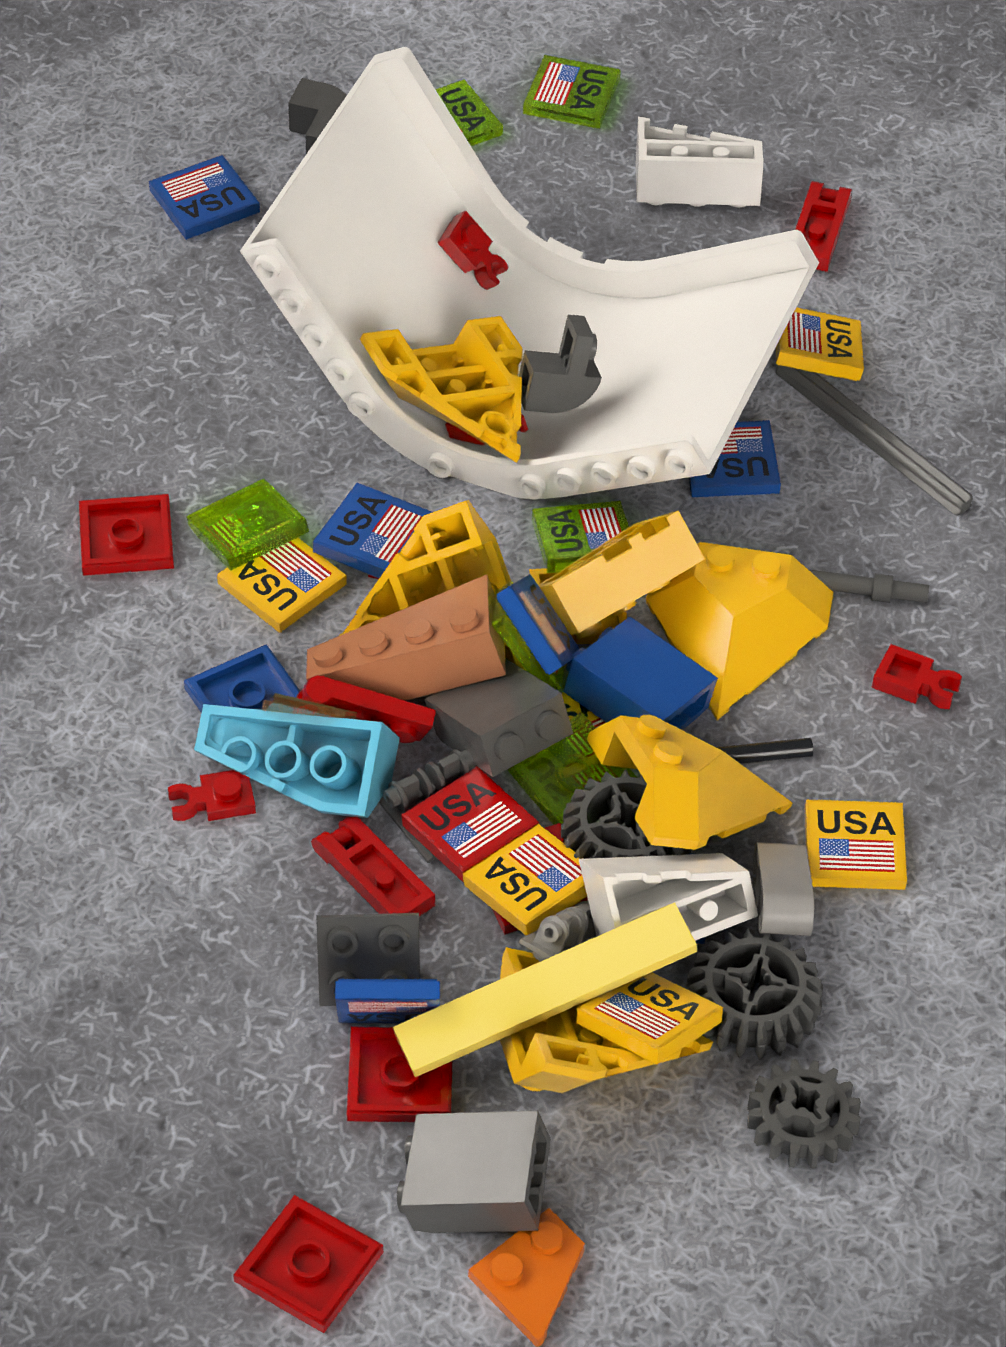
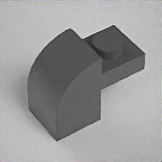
[288,78,347,154]
[519,314,602,413]

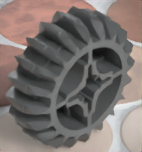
[561,768,692,859]
[686,928,823,1060]

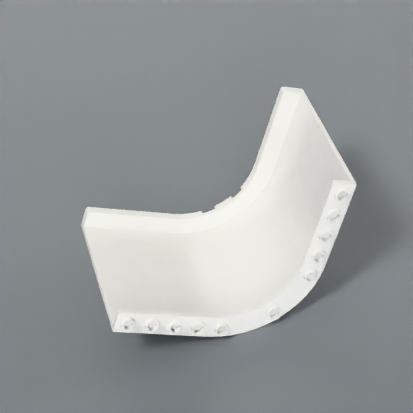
[240,47,819,500]

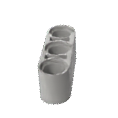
[753,842,814,936]

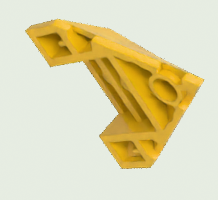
[359,316,522,463]
[339,500,532,674]
[646,542,833,720]
[587,715,793,850]
[500,947,714,1093]

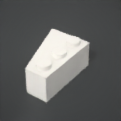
[636,116,764,208]
[579,853,758,941]

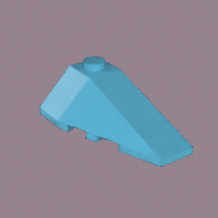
[194,704,400,818]

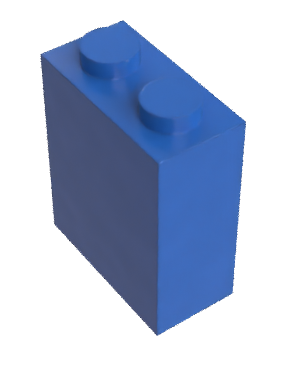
[563,617,718,730]

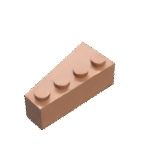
[306,575,506,717]

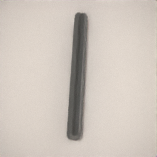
[776,364,973,516]

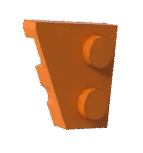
[468,1208,585,1347]

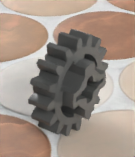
[747,1059,861,1169]

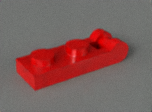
[795,181,853,272]
[294,675,436,743]
[311,816,435,917]

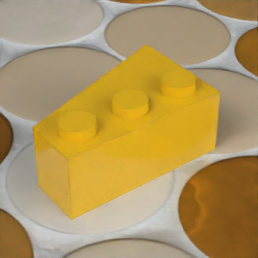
[538,510,705,639]

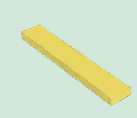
[393,902,697,1077]

